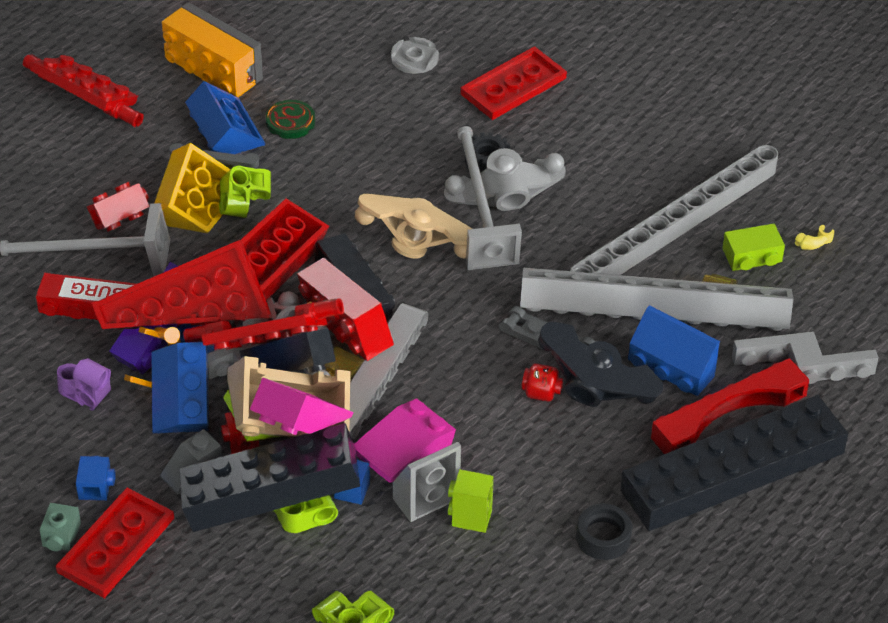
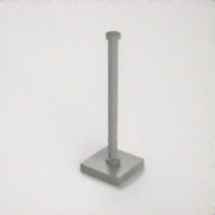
[457,126,522,270]
[0,203,170,277]

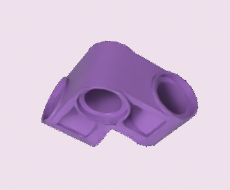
[57,358,111,410]

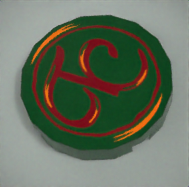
[266,100,315,139]

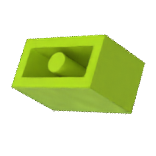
[722,224,785,271]
[448,469,494,533]

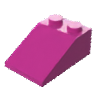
[250,377,354,435]
[354,398,456,483]

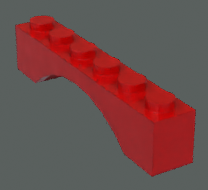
[651,358,809,454]

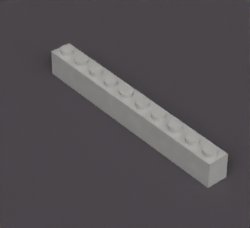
[520,268,793,331]

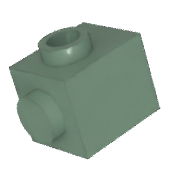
[40,503,81,551]

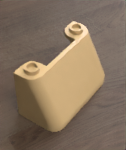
[227,356,350,438]

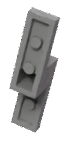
[732,332,879,384]

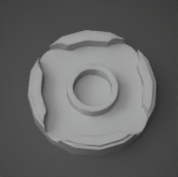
[391,37,439,74]

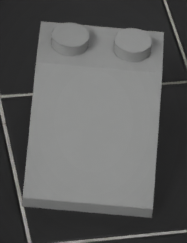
[393,442,461,522]

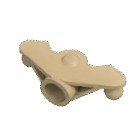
[355,194,472,259]

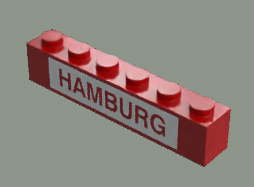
[36,273,191,328]

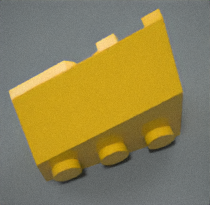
[154,143,238,233]

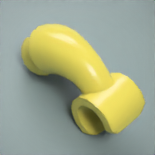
[795,225,834,250]

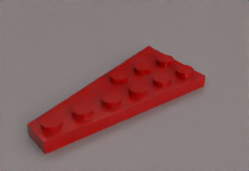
[92,240,273,329]

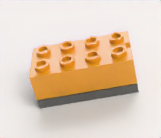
[162,2,263,97]

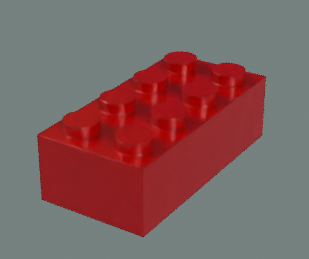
[297,258,394,361]

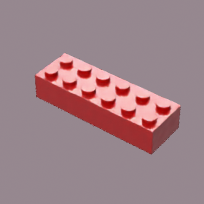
[241,198,329,322]

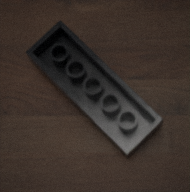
[180,423,360,532]

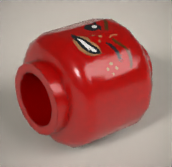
[522,363,564,402]

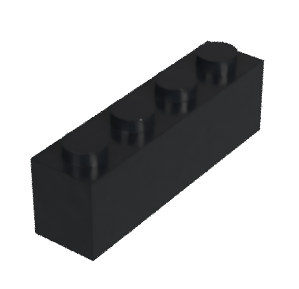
[315,233,395,321]
[240,328,336,374]

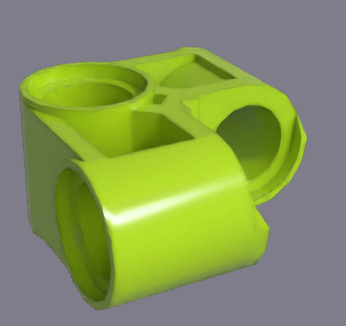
[219,166,271,218]
[273,495,338,533]
[312,591,394,623]

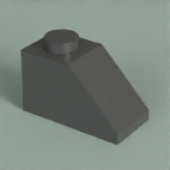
[160,429,222,495]

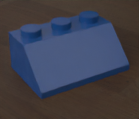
[185,81,266,154]
[628,305,720,396]
[152,342,209,433]

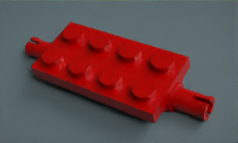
[23,54,144,127]
[183,298,344,350]

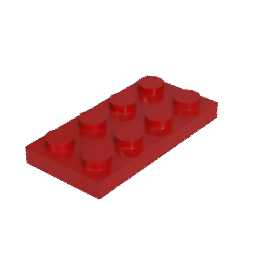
[461,46,567,120]
[56,487,175,598]

